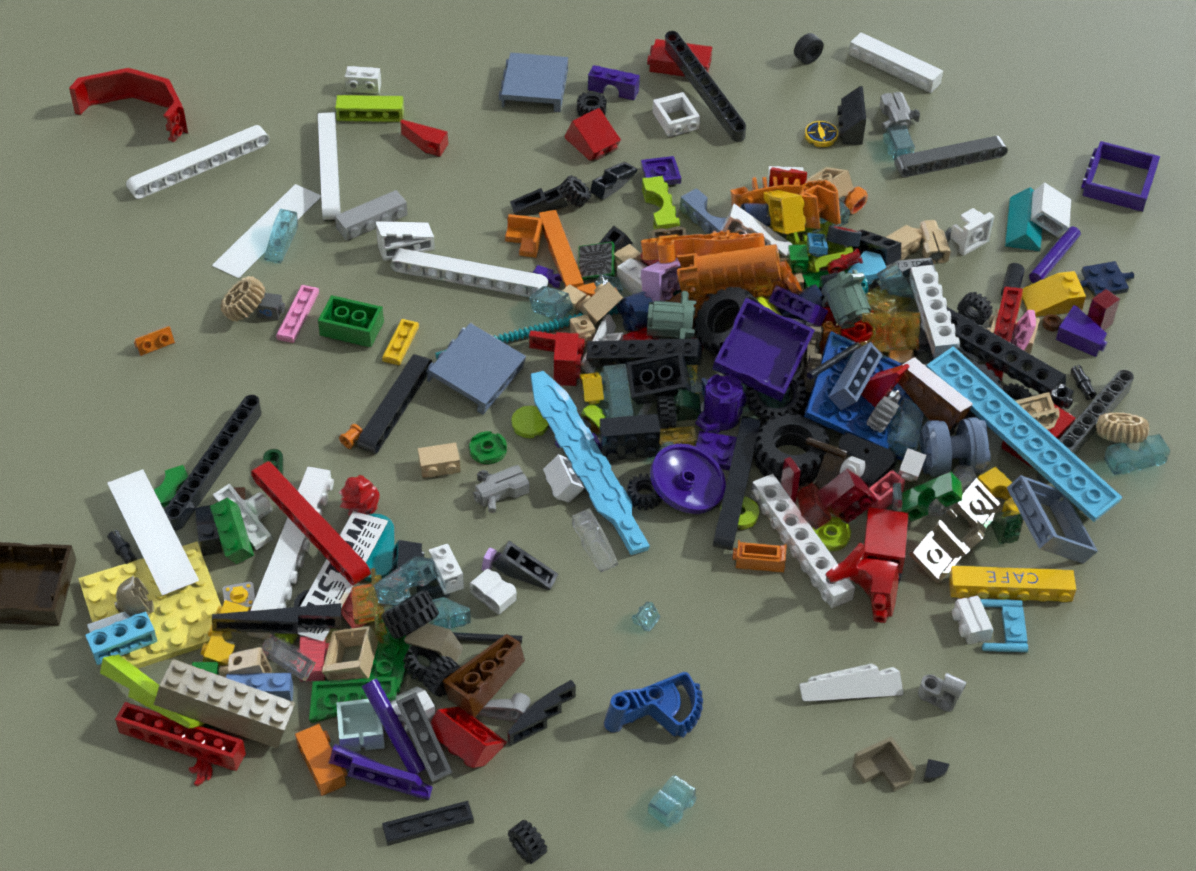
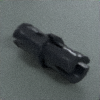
[1070,365,1097,400]
[107,530,138,564]

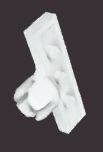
[213,484,273,550]

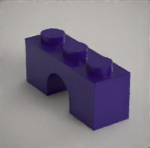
[588,65,640,100]

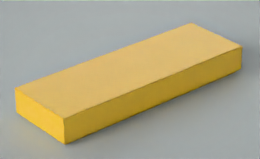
[382,319,419,366]

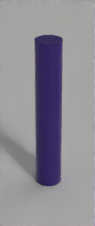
[1029,226,1081,283]
[362,678,426,775]

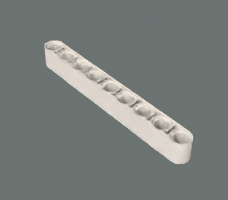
[318,112,341,220]
[126,125,270,199]
[391,249,548,298]

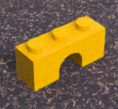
[977,467,1024,527]
[200,600,249,666]

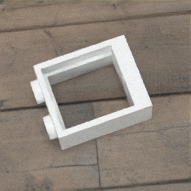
[653,92,700,137]

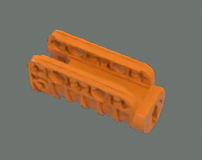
[677,244,781,306]

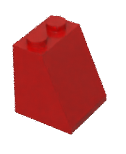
[564,108,621,161]

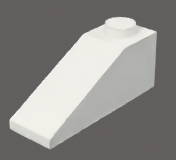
[898,448,926,481]

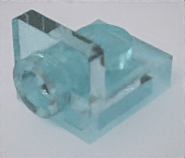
[594,274,623,294]

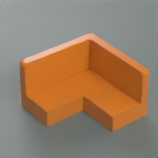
[505,214,543,258]

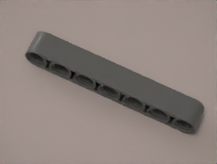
[894,136,1008,177]

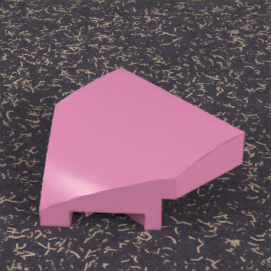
[1012,310,1036,350]

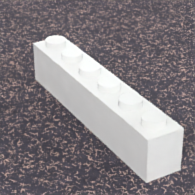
[849,33,943,93]

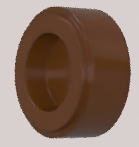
[1042,314,1062,332]

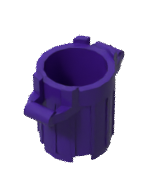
[695,373,747,434]

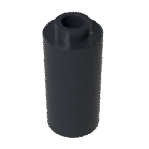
[1001,263,1025,296]

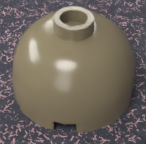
[115,576,154,617]

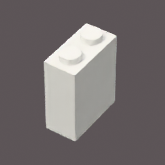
[1030,182,1071,237]

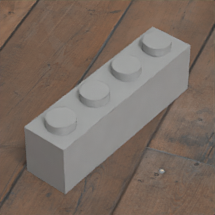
[335,190,408,241]

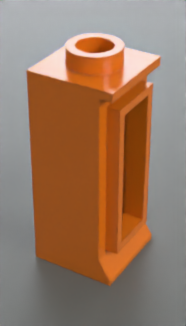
[732,540,786,573]

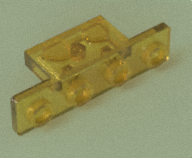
[352,568,387,644]

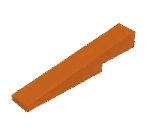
[539,210,584,288]

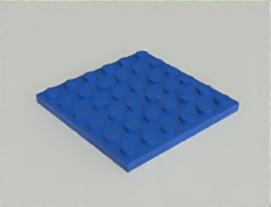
[804,331,923,461]

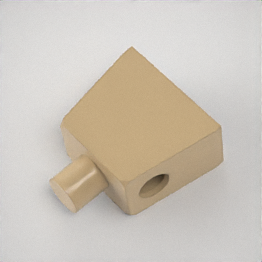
[219,647,272,678]

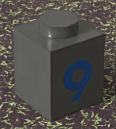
[256,293,285,320]

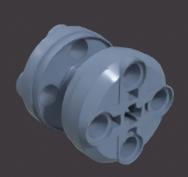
[919,417,990,477]

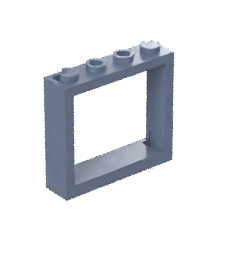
[1007,475,1098,564]

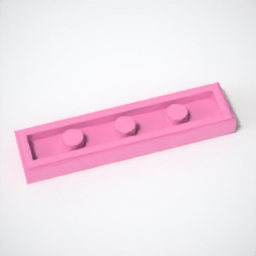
[276,285,319,343]

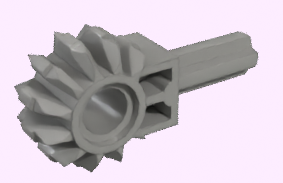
[867,390,901,433]

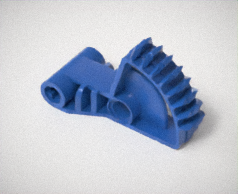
[604,672,703,738]

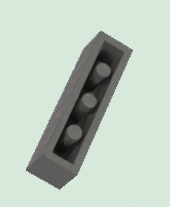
[396,692,453,783]

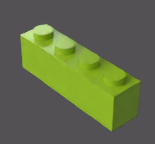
[335,95,404,122]

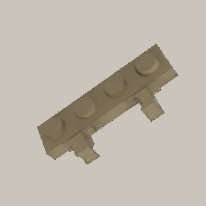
[804,325,821,392]

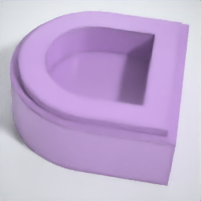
[481,548,497,571]

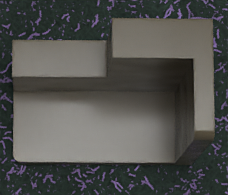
[404,623,463,663]
[852,736,916,792]

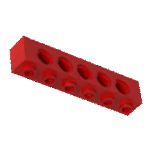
[115,702,246,771]

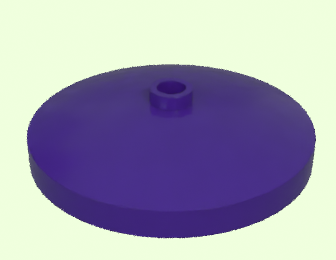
[650,444,726,514]

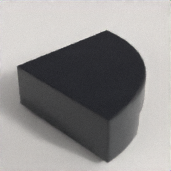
[924,759,949,782]

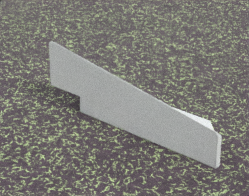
[799,664,903,701]

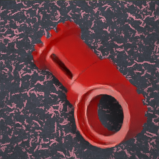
[827,249,863,274]

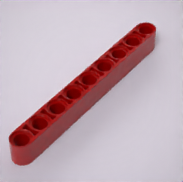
[251,461,371,586]

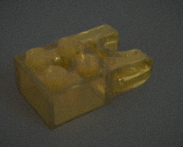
[861,311,920,352]

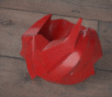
[338,475,380,516]

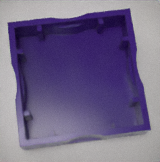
[712,298,815,401]

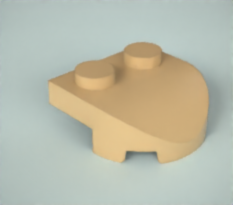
[1015,392,1059,430]

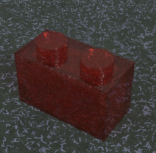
[797,483,832,530]

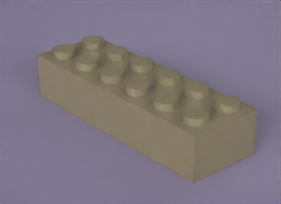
[154,659,295,749]

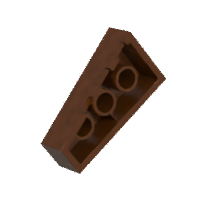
[898,357,973,436]
[443,634,525,718]

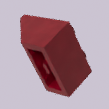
[817,469,878,524]

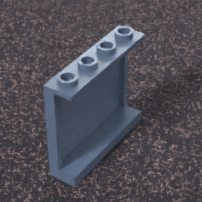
[499,53,568,112]
[427,323,526,415]

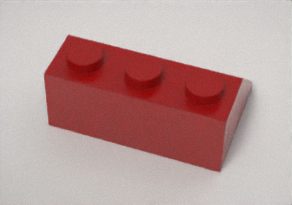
[430,706,507,768]

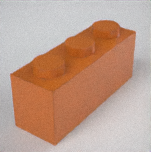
[295,724,348,796]

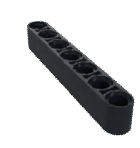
[357,354,433,454]

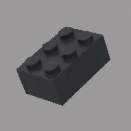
[599,414,661,461]

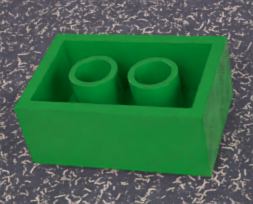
[318,295,384,347]

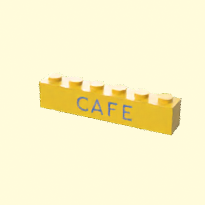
[949,566,1076,602]

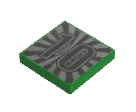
[578,242,614,280]

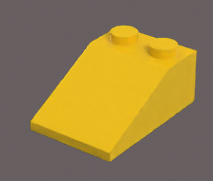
[1022,271,1086,317]

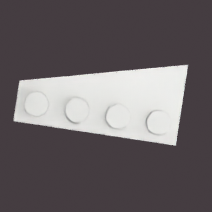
[721,204,792,258]

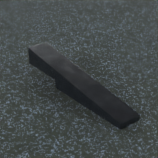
[212,603,342,634]

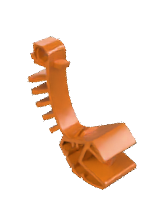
[730,177,841,229]

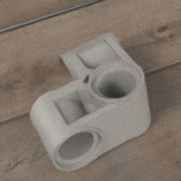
[918,673,967,712]

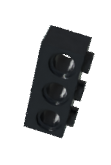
[847,229,902,265]

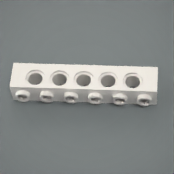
[910,265,960,359]

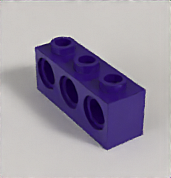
[769,285,828,327]

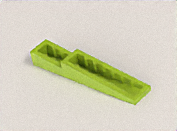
[100,654,205,729]

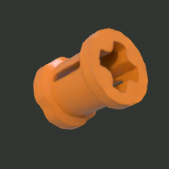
[339,424,363,449]

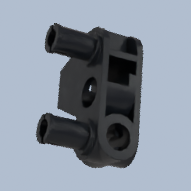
[839,432,897,485]

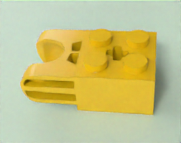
[764,190,806,234]

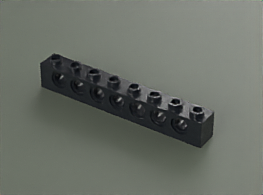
[946,307,1066,400]

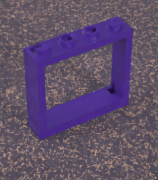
[1081,141,1160,212]

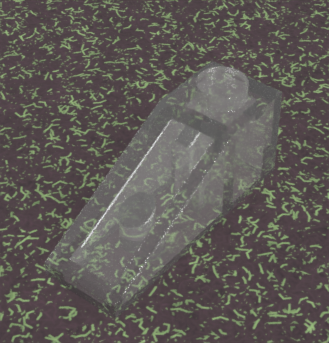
[262,634,316,682]

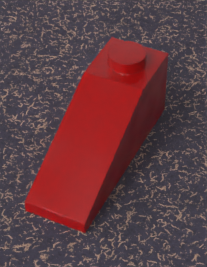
[400,119,448,157]
[861,364,910,408]

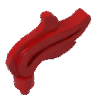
[189,759,213,786]

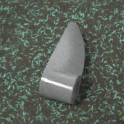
[477,693,530,722]

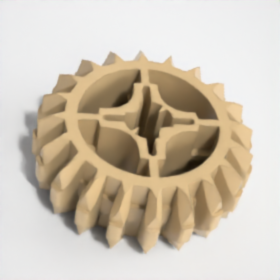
[220,276,266,322]
[1096,412,1150,444]

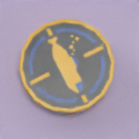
[805,121,838,147]

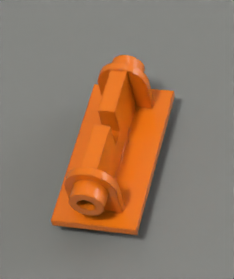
[819,321,841,356]
[134,326,175,356]

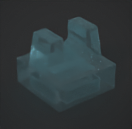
[632,601,661,631]

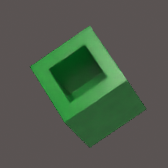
[787,245,809,273]

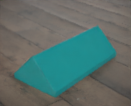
[1005,187,1042,251]

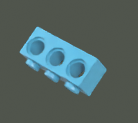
[85,611,158,665]

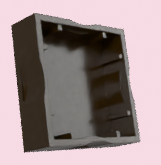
[0,542,76,626]

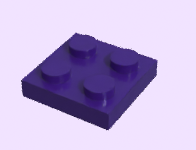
[641,156,682,185]
[696,431,737,471]

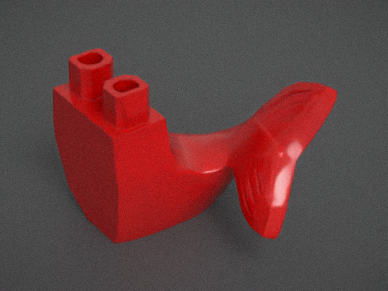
[825,543,899,623]

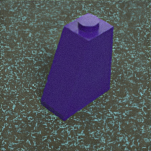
[1056,305,1108,357]

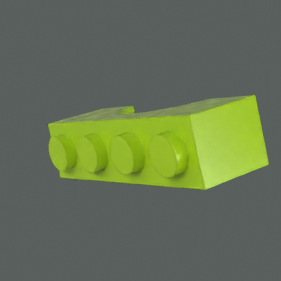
[642,176,680,230]

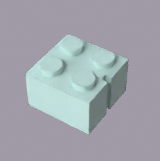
[336,699,385,752]

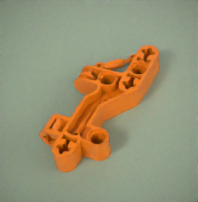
[641,230,765,263]

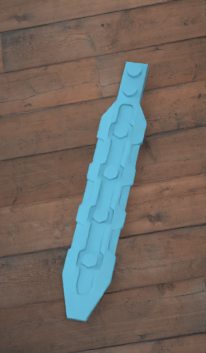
[530,371,650,555]

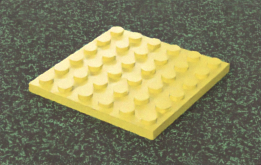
[78,542,232,669]

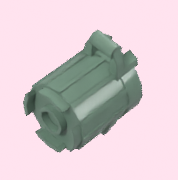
[821,269,872,329]
[647,291,696,339]

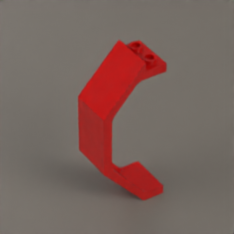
[69,68,188,142]

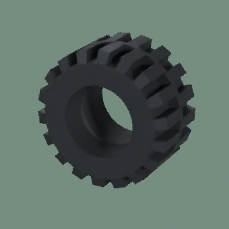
[381,591,439,639]

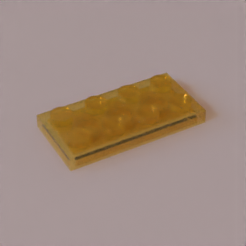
[865,285,912,319]

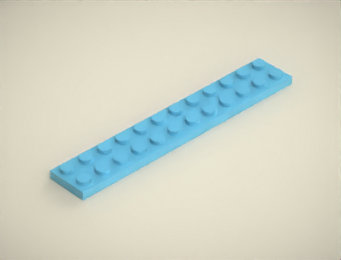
[926,346,1122,522]

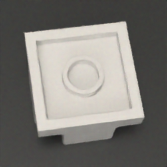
[950,208,994,256]

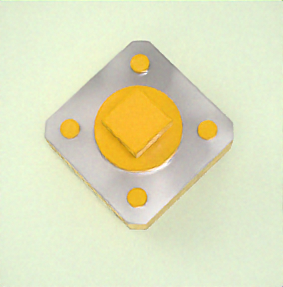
[222,582,255,611]

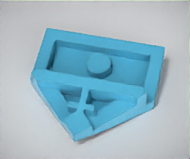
[848,251,890,285]

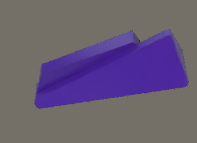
[329,744,433,800]

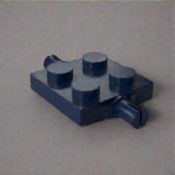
[1079,261,1134,297]

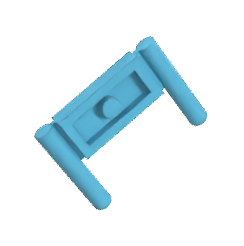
[980,599,1028,652]

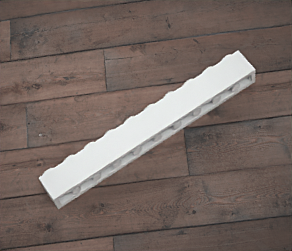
[247,467,334,640]

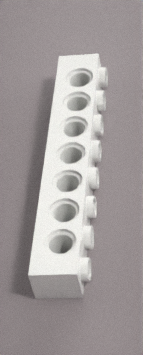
[750,474,855,608]

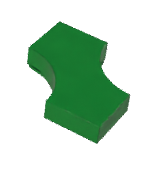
[154,465,188,507]

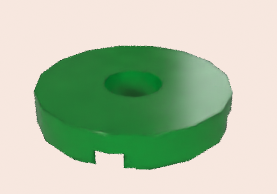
[469,431,507,465]

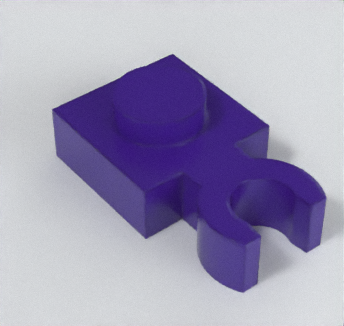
[533,265,563,288]

